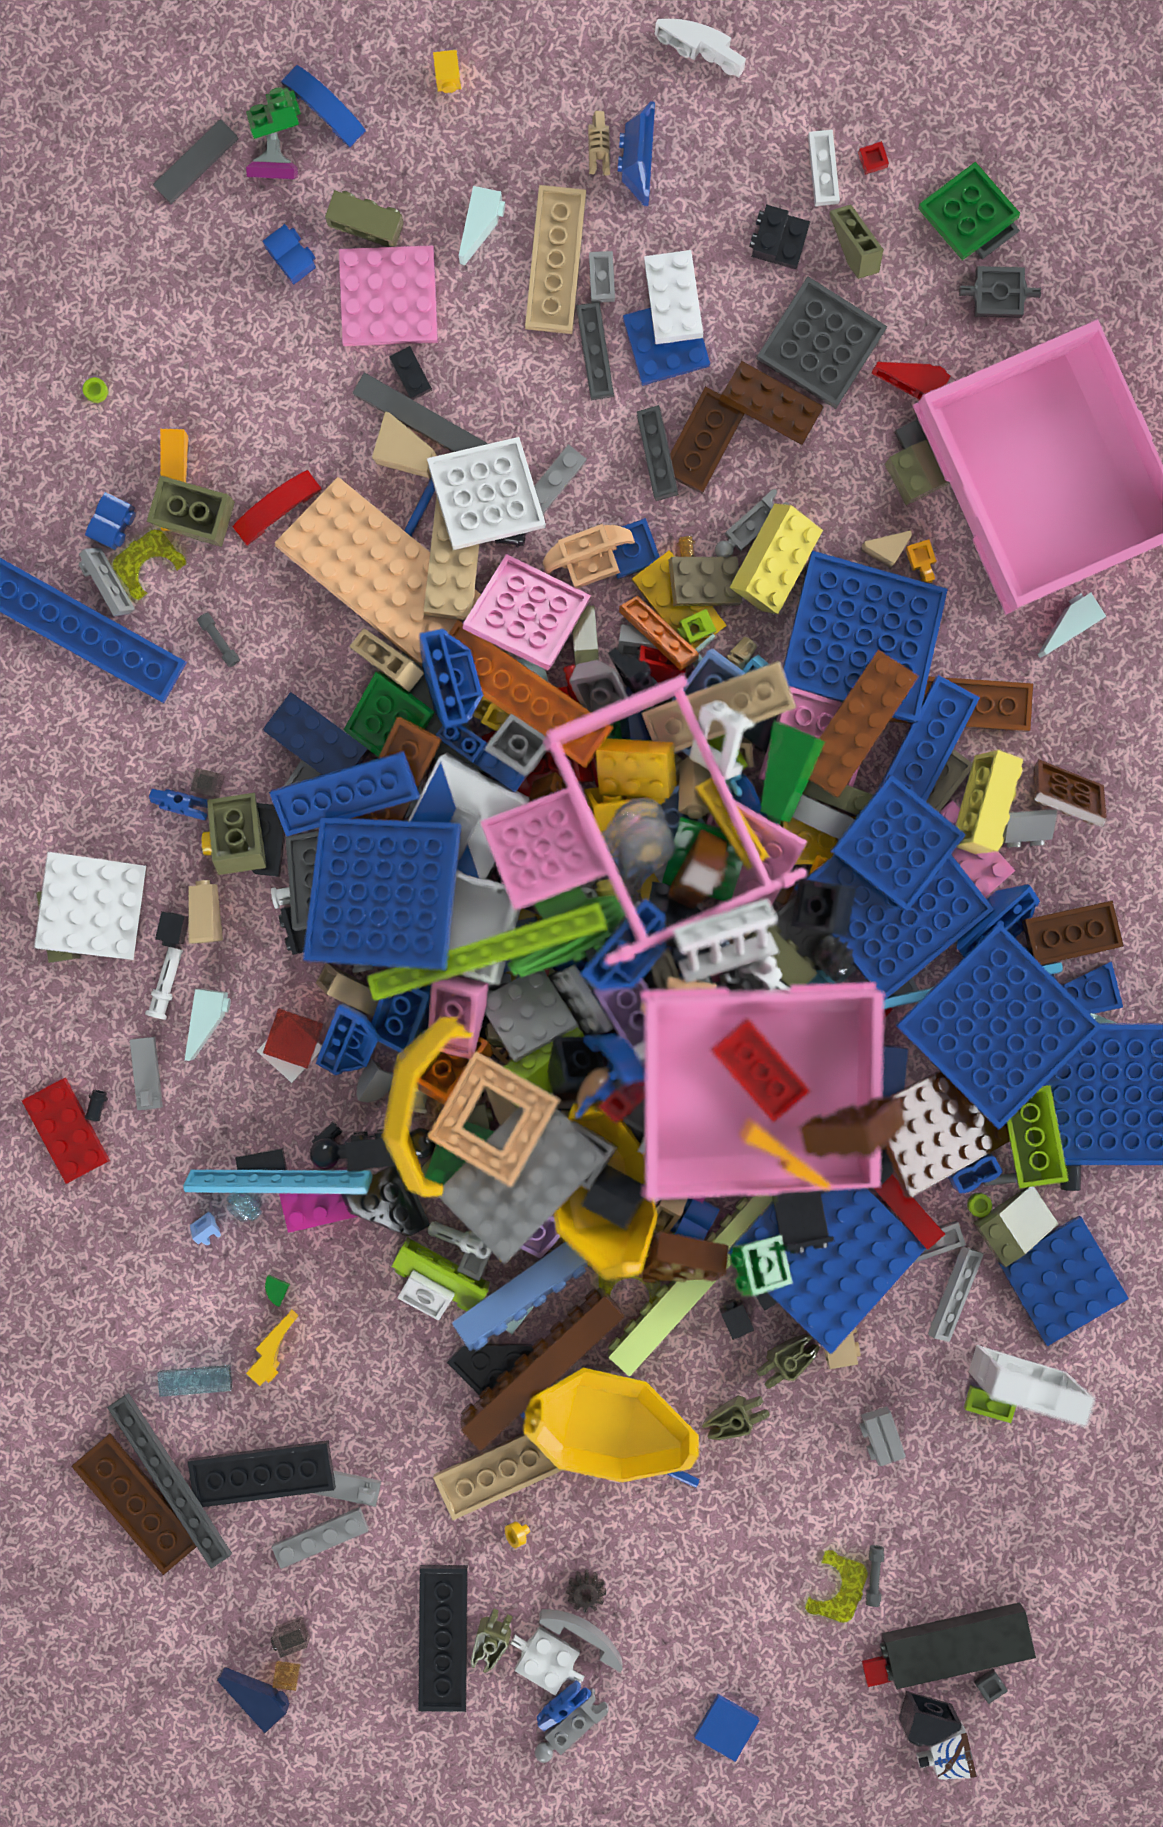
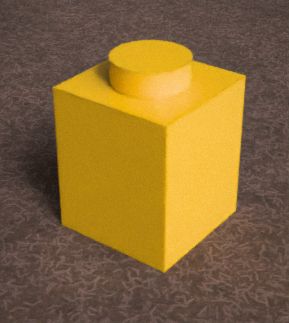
[433,50,461,93]

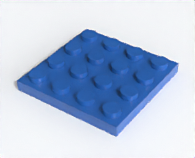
[830,775,966,911]
[998,1216,1129,1346]

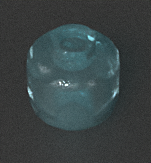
[226,1193,262,1222]

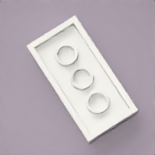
[644,250,703,344]

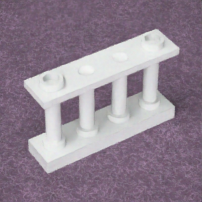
[673,899,779,983]

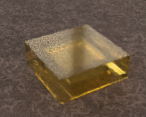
[272,1661,301,1691]

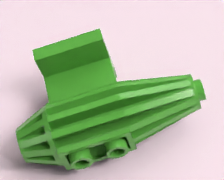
[507,886,626,978]

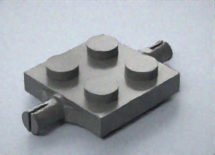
[959,266,1041,318]

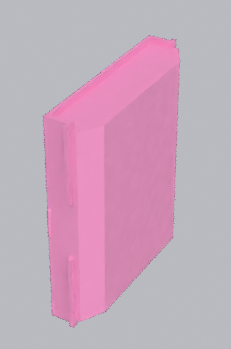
[913,320,1163,615]
[641,982,883,1199]

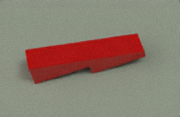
[872,1174,946,1250]

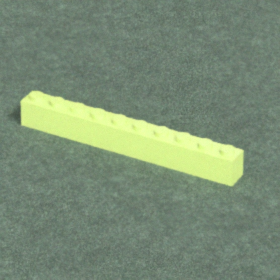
[608,1195,773,1377]

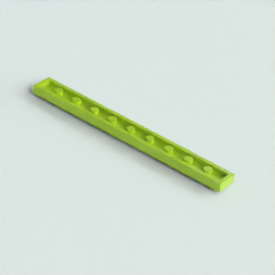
[367,903,607,1001]

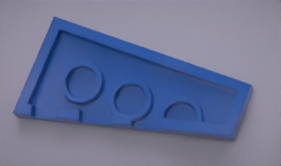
[1062,961,1123,1014]

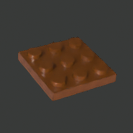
[1034,759,1107,827]

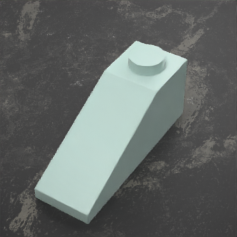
[459,186,505,265]
[1038,593,1106,658]
[185,988,231,1061]

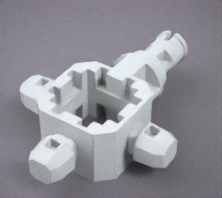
[737,956,790,990]

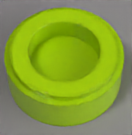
[82,377,108,403]
[967,1193,992,1218]

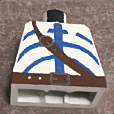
[916,1722,977,1780]

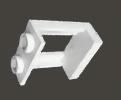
[689,701,754,780]

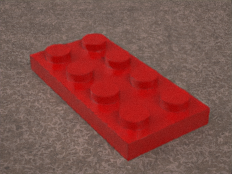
[710,1017,811,1123]
[21,1077,110,1184]

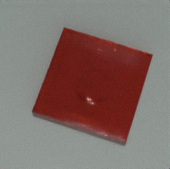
[263,1008,324,1069]

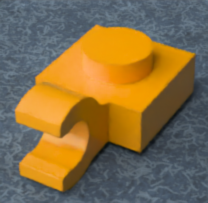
[905,539,937,584]

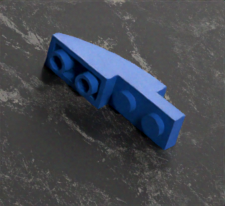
[436,724,526,792]

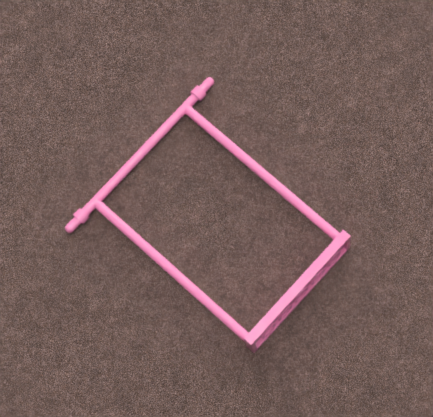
[543,675,806,965]

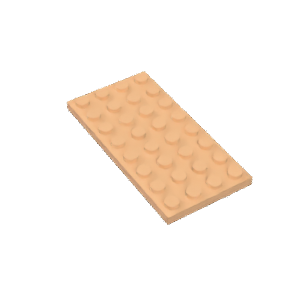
[275,477,481,666]

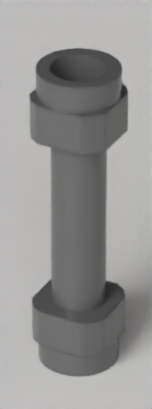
[197,613,241,668]
[866,1545,885,1607]

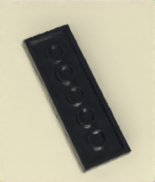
[187,1440,336,1507]
[418,1565,468,1712]

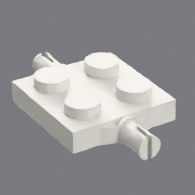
[510,1626,584,1696]

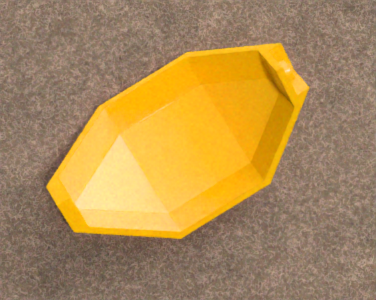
[384,1017,473,1197]
[553,1100,657,1279]
[524,1368,699,1482]

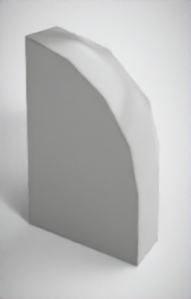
[356,1059,393,1103]

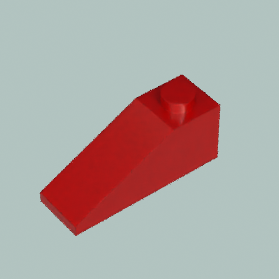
[871,362,951,400]

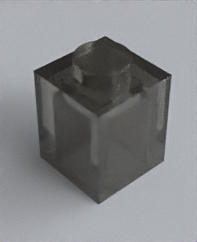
[190,768,225,798]
[271,1616,310,1658]

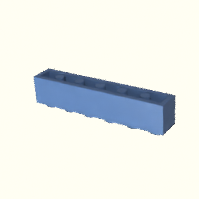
[452,1242,588,1351]

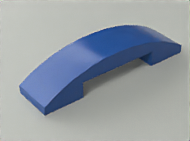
[281,65,366,148]
[583,1033,646,1083]

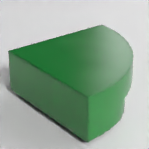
[265,1274,290,1307]

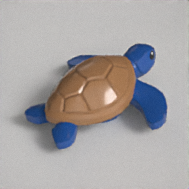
[575,1061,617,1118]

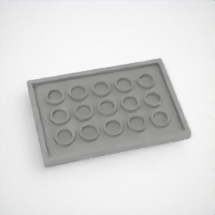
[438,1106,607,1264]

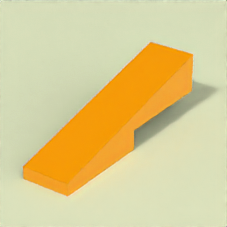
[160,429,188,531]
[740,1118,831,1190]

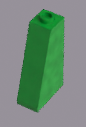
[760,721,825,824]

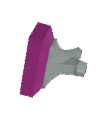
[246,132,298,179]

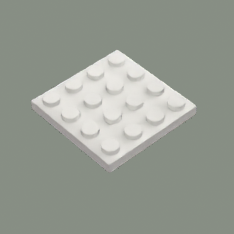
[427,437,546,550]
[34,852,146,960]

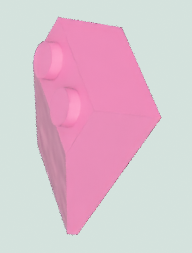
[429,976,488,1059]

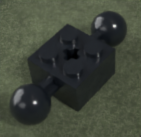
[310,1128,436,1171]

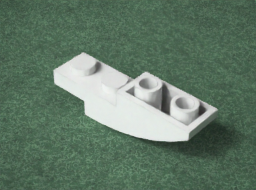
[655,19,746,78]

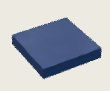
[613,518,660,580]
[694,1694,759,1762]

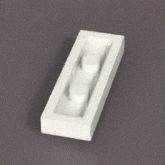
[808,130,840,206]

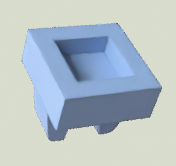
[190,1212,221,1245]

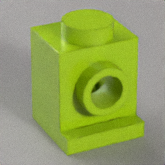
[677,609,716,644]

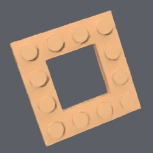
[428,1052,560,1187]

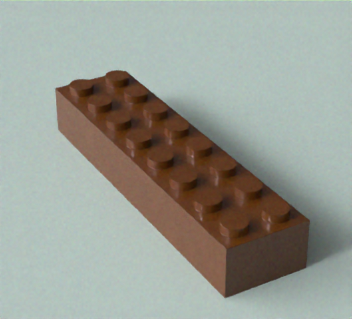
[461,1287,624,1452]

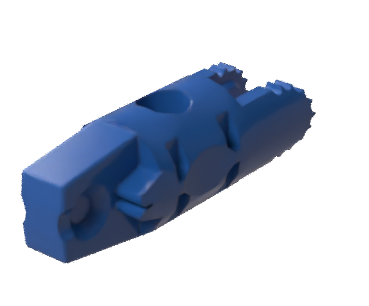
[149,789,208,821]
[537,1680,591,1731]

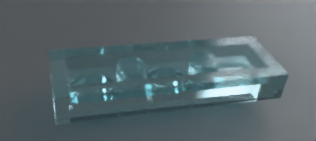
[157,1365,232,1397]

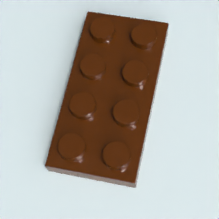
[719,361,824,445]
[670,386,745,494]
[1022,900,1124,965]

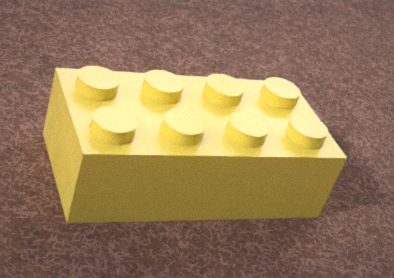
[729,504,823,614]
[956,750,1023,854]

